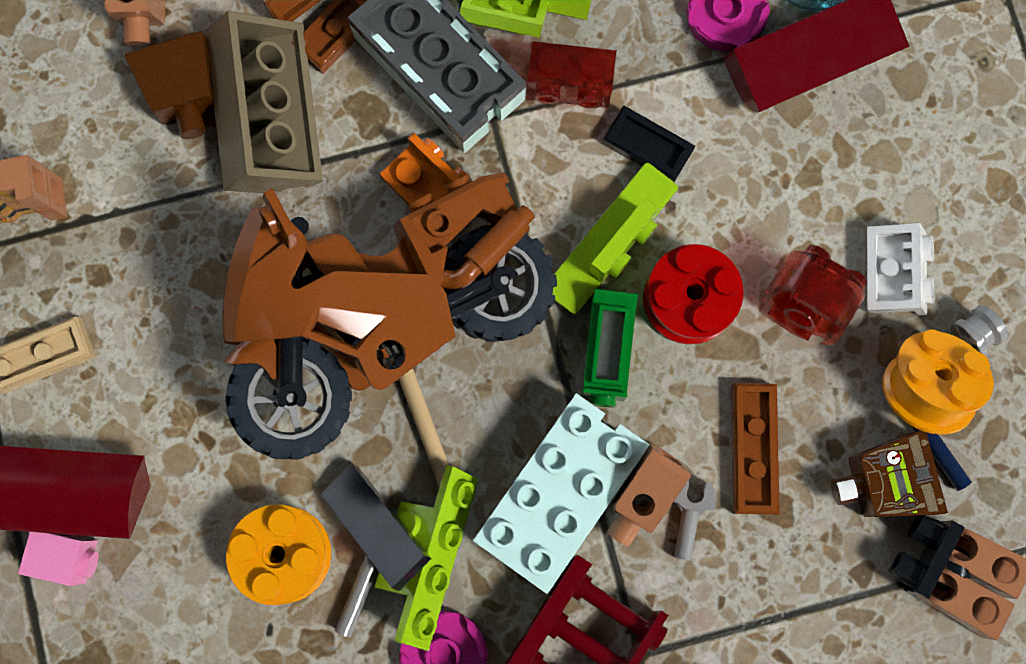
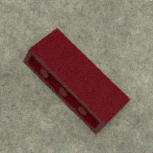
[722,0,910,113]
[0,446,151,539]

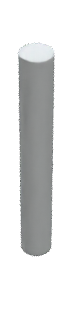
[335,508,398,637]

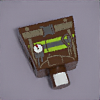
[831,431,948,517]

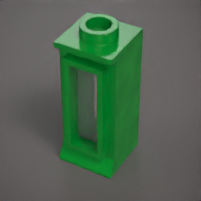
[581,289,638,408]

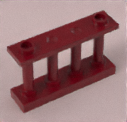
[505,554,669,664]

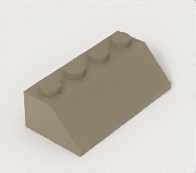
[206,11,323,193]

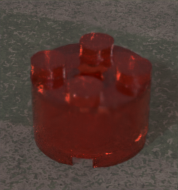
[761,245,868,345]

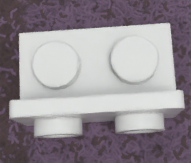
[867,223,935,315]

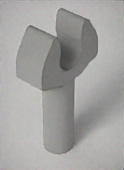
[673,480,717,561]

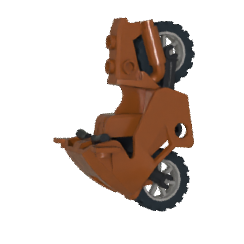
[222,172,557,460]

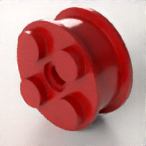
[643,244,744,345]

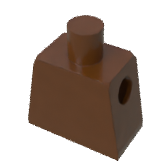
[125,31,215,139]

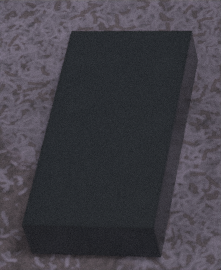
[602,105,696,183]

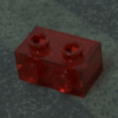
[527,41,617,108]

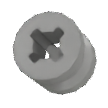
[950,305,1008,355]

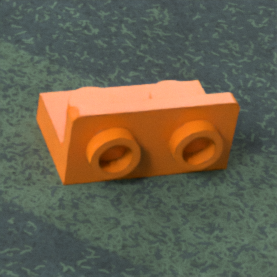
[379,133,472,205]

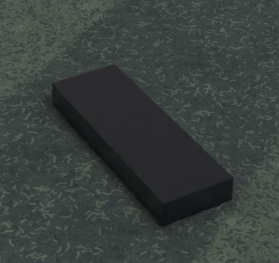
[321,463,432,591]

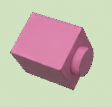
[18,532,99,586]

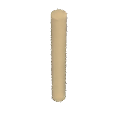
[399,369,449,487]

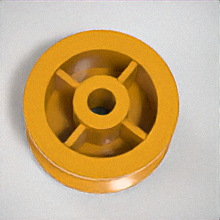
[882,329,994,435]
[226,505,332,605]

